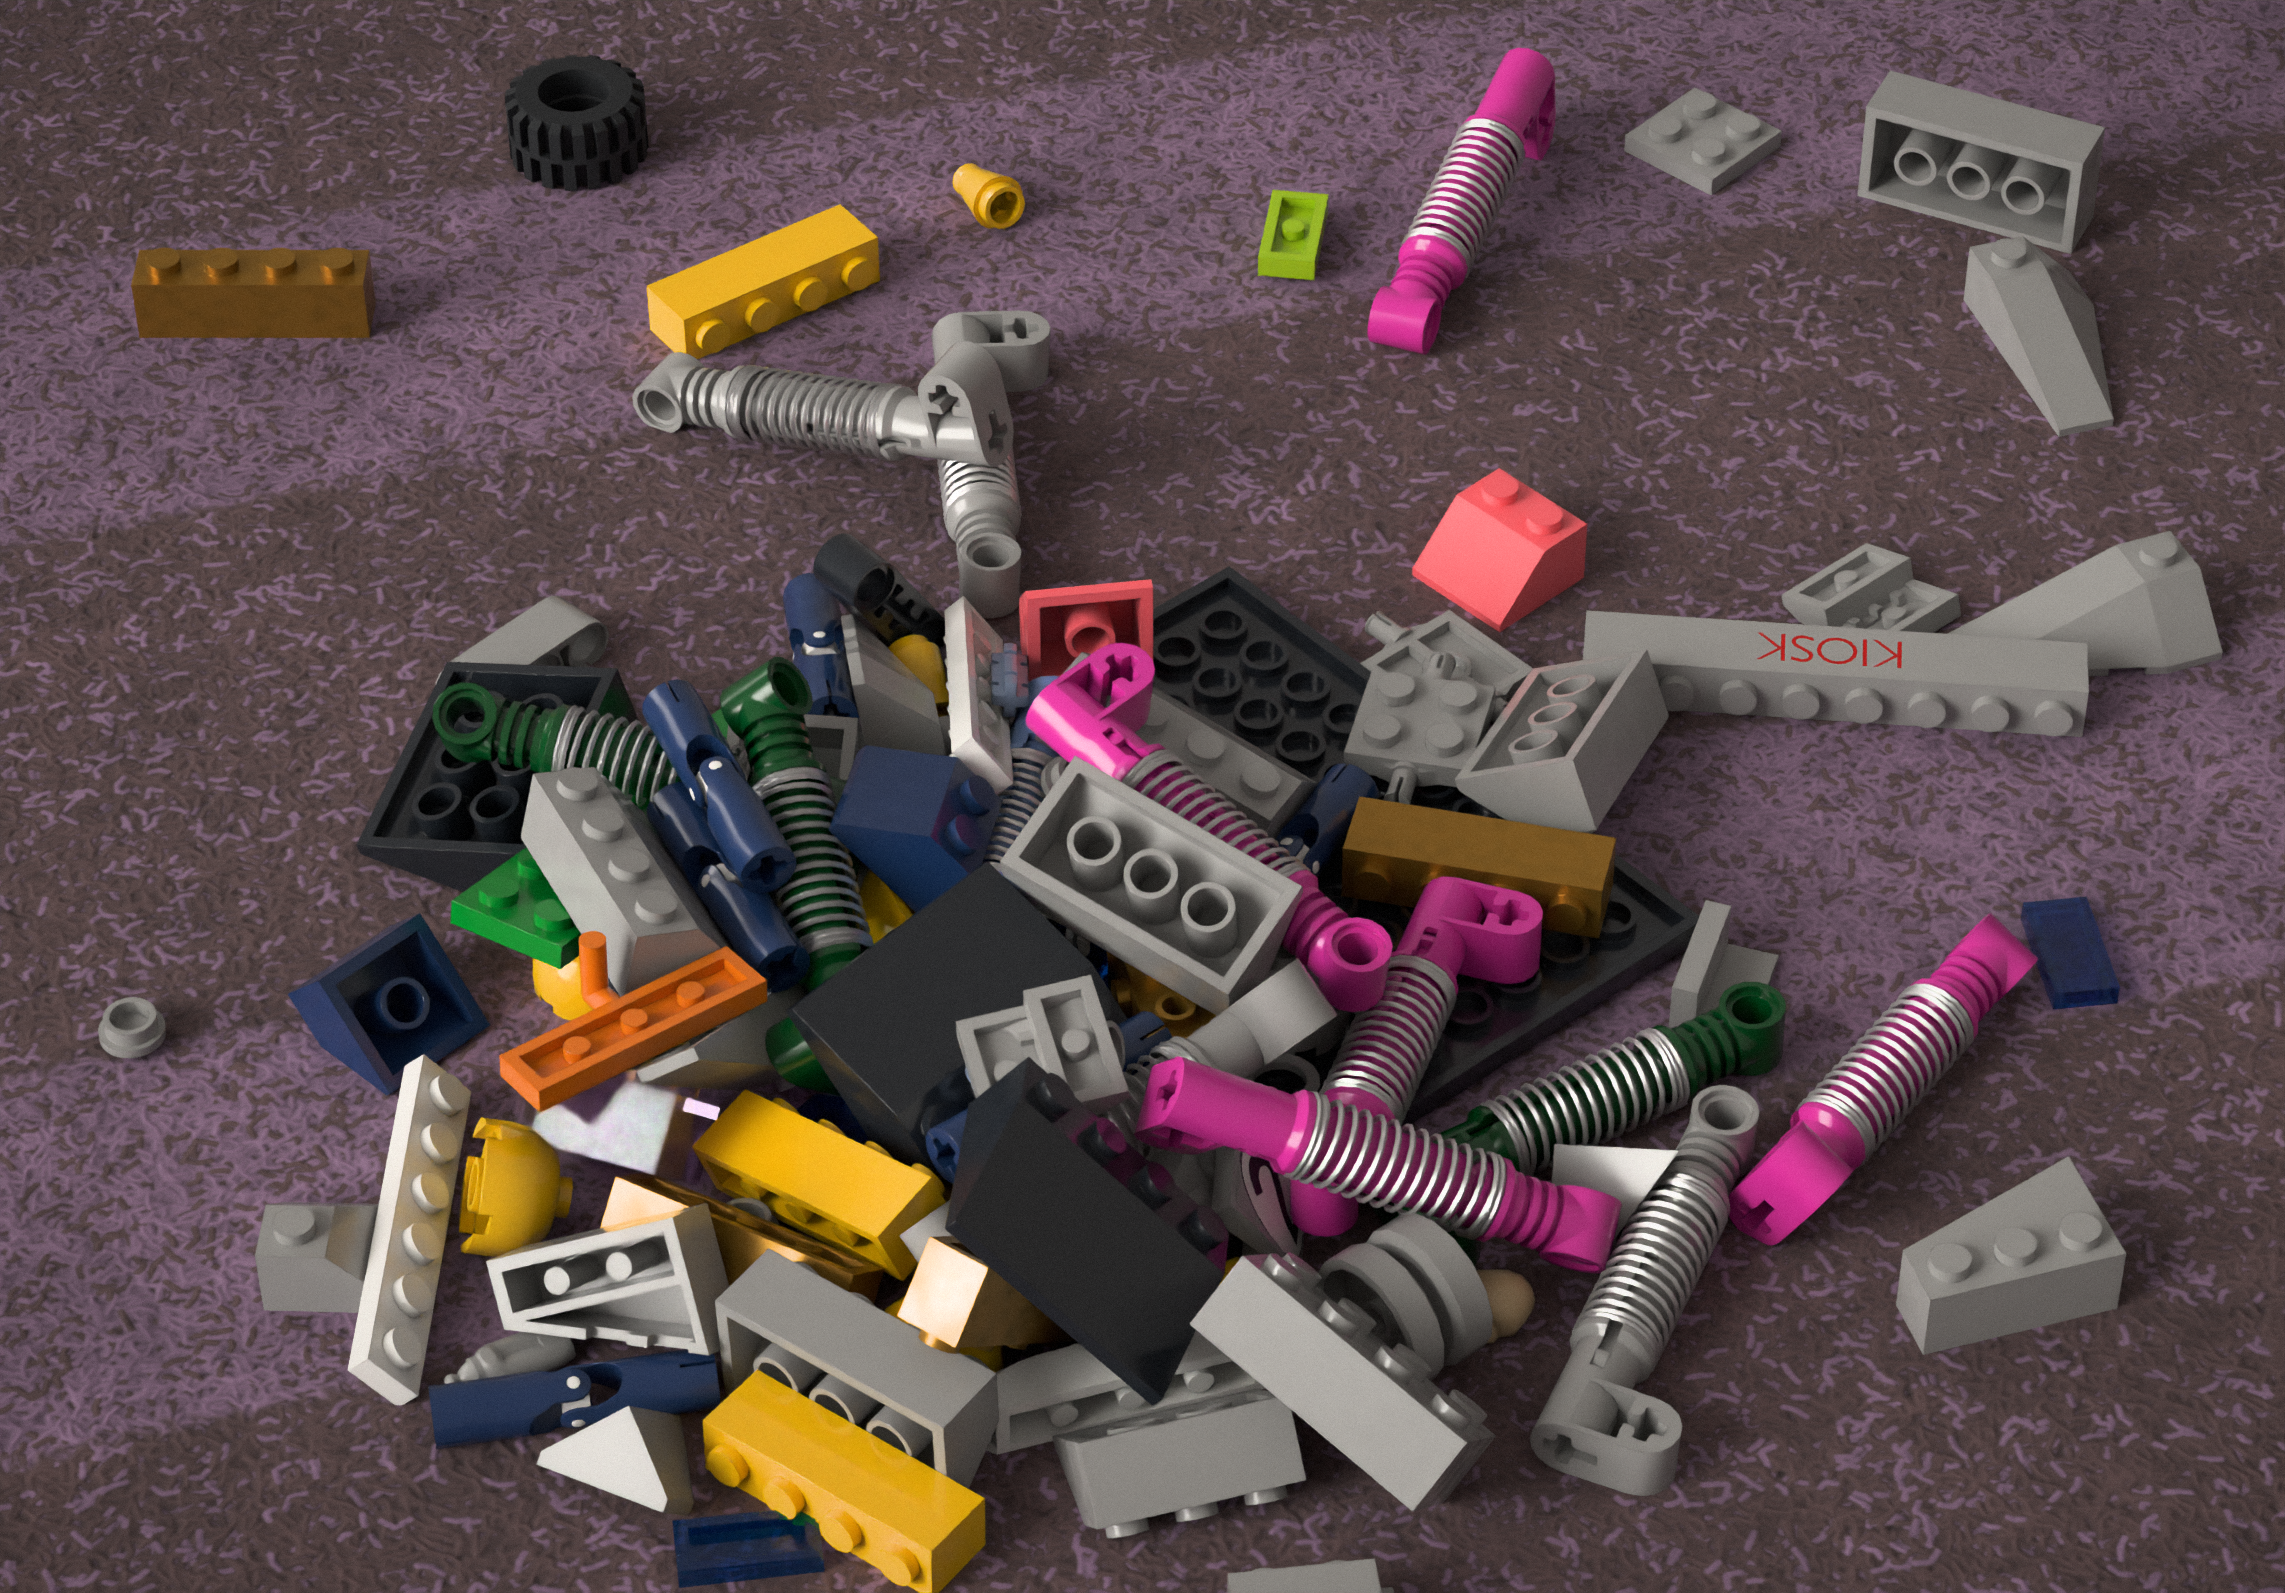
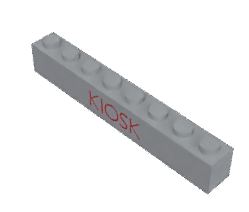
[1583,610,2089,737]

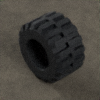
[505,55,649,191]

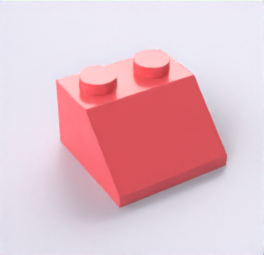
[1412,468,1587,633]
[1019,579,1154,682]

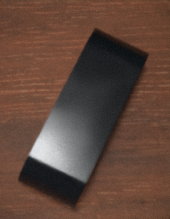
[813,533,946,650]

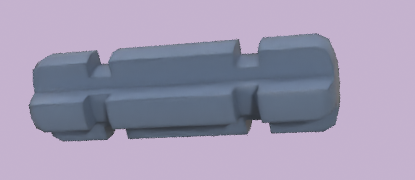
[990,643,1029,717]

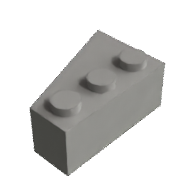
[1896,1156,2126,1355]
[486,1203,729,1355]

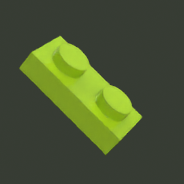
[1258,190,1329,280]

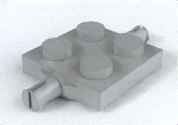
[1360,610,1533,723]
[1344,651,1496,804]

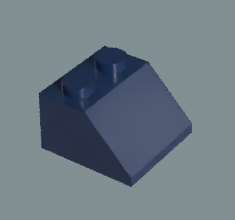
[829,745,1003,912]
[288,913,490,1095]

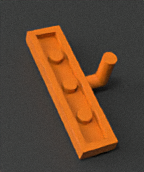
[499,931,768,1113]

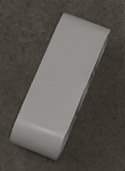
[435,596,609,685]

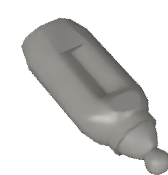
[444,1332,576,1384]

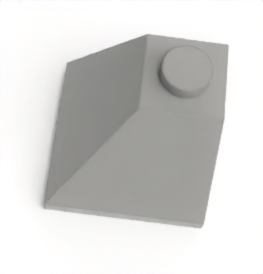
[255,1202,379,1313]

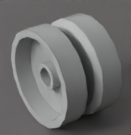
[1316,1213,1493,1381]

